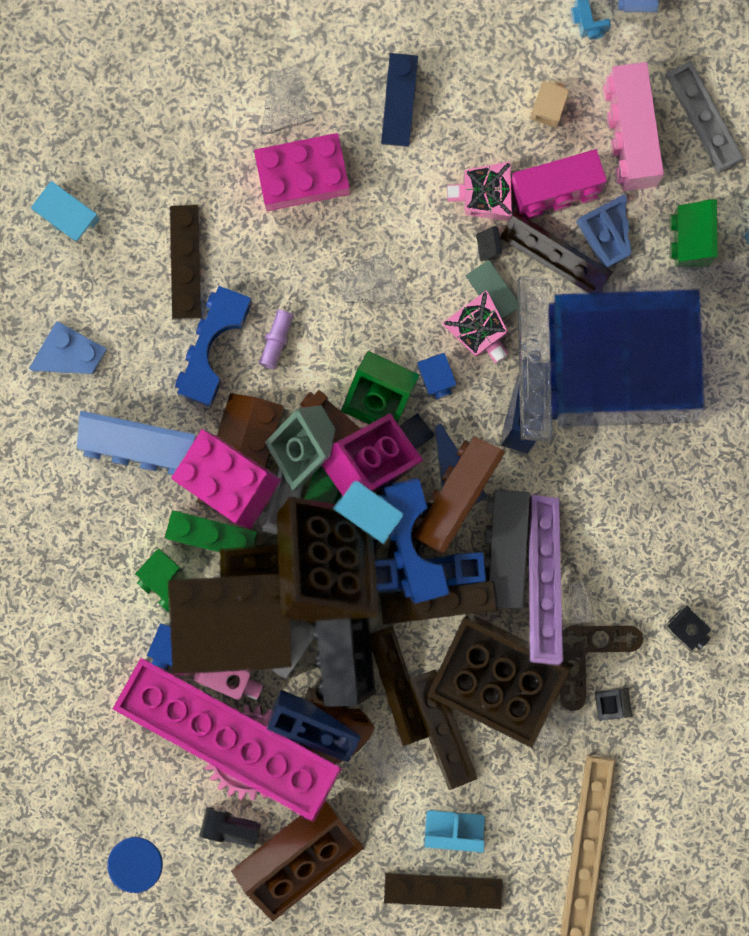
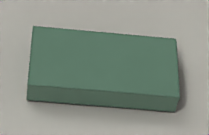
[465,260,521,320]

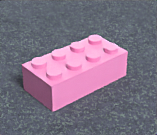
[603,62,664,191]

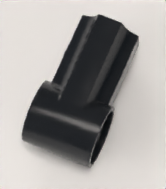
[199,807,261,848]

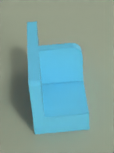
[31,181,100,241]
[333,481,403,544]
[424,810,485,852]

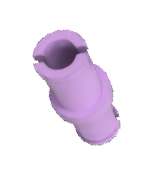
[259,310,294,370]

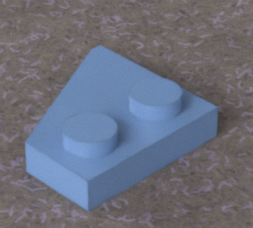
[576,194,631,268]
[29,321,107,374]

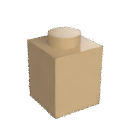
[530,80,569,128]

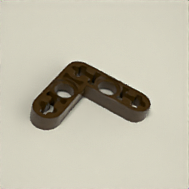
[559,626,643,711]

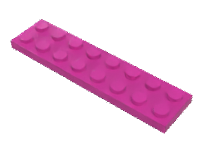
[112,658,342,822]

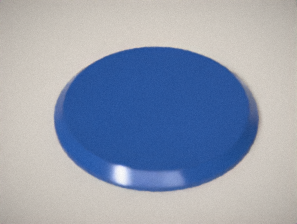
[107,837,163,893]

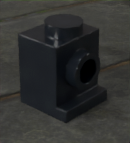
[664,605,712,651]

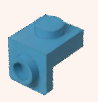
[571,0,611,40]

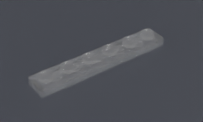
[517,275,552,442]

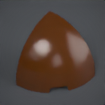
[299,687,375,764]

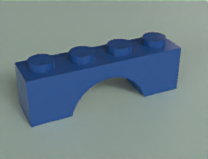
[175,286,252,408]
[379,478,449,603]
[375,552,486,592]

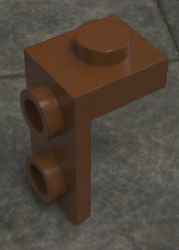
[300,390,361,444]

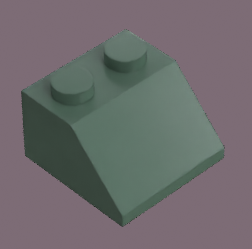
[265,405,335,490]

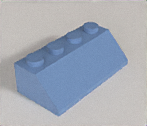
[77,411,197,475]

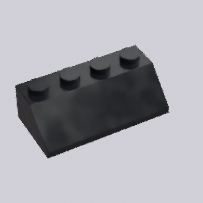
[313,617,376,707]

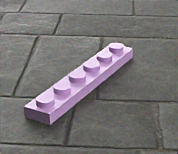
[528,495,563,665]

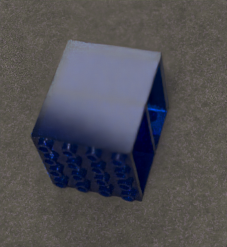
[548,289,704,427]

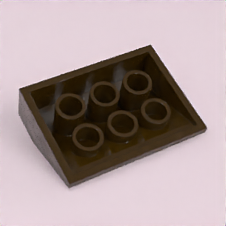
[276,496,379,622]
[168,574,292,675]
[427,614,574,748]

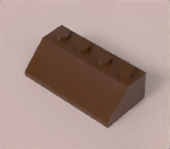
[197,393,285,507]
[412,436,506,556]
[231,800,364,922]

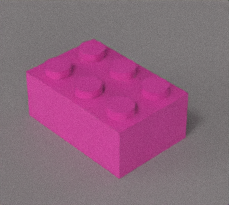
[254,133,350,212]
[511,149,607,219]
[322,413,423,496]
[171,429,282,529]

